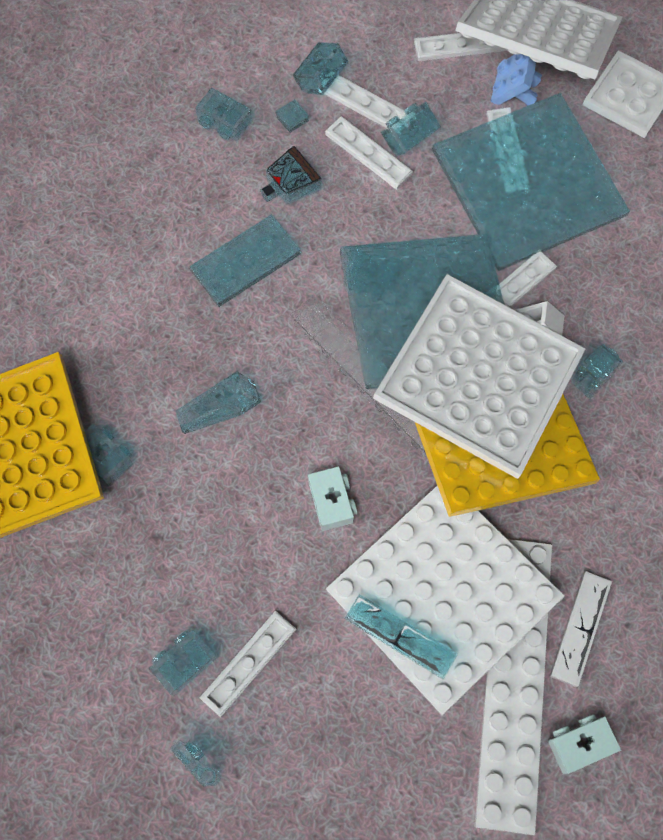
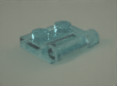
[170,740,221,786]

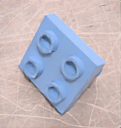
[491,54,542,107]

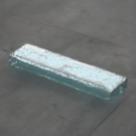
[344,594,458,680]

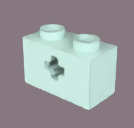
[308,466,357,531]
[548,714,621,774]

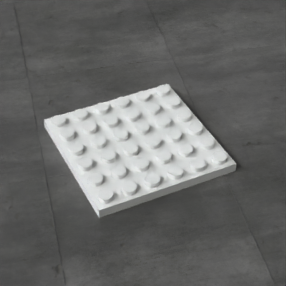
[455,0,623,79]
[373,274,585,479]
[326,486,564,716]

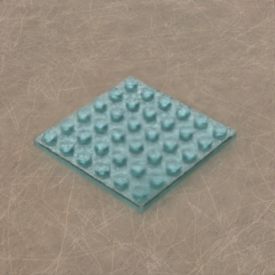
[432,93,630,271]
[340,234,504,389]

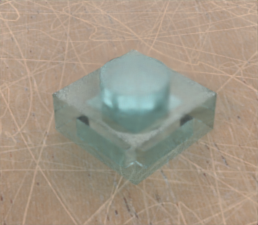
[276,99,309,133]

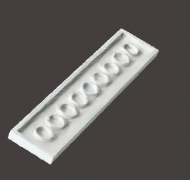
[475,539,552,835]

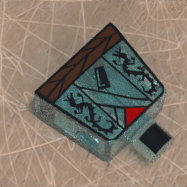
[260,146,321,205]

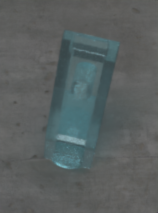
[175,371,262,434]

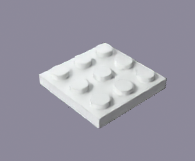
[583,50,663,138]

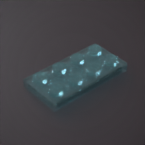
[189,214,301,307]

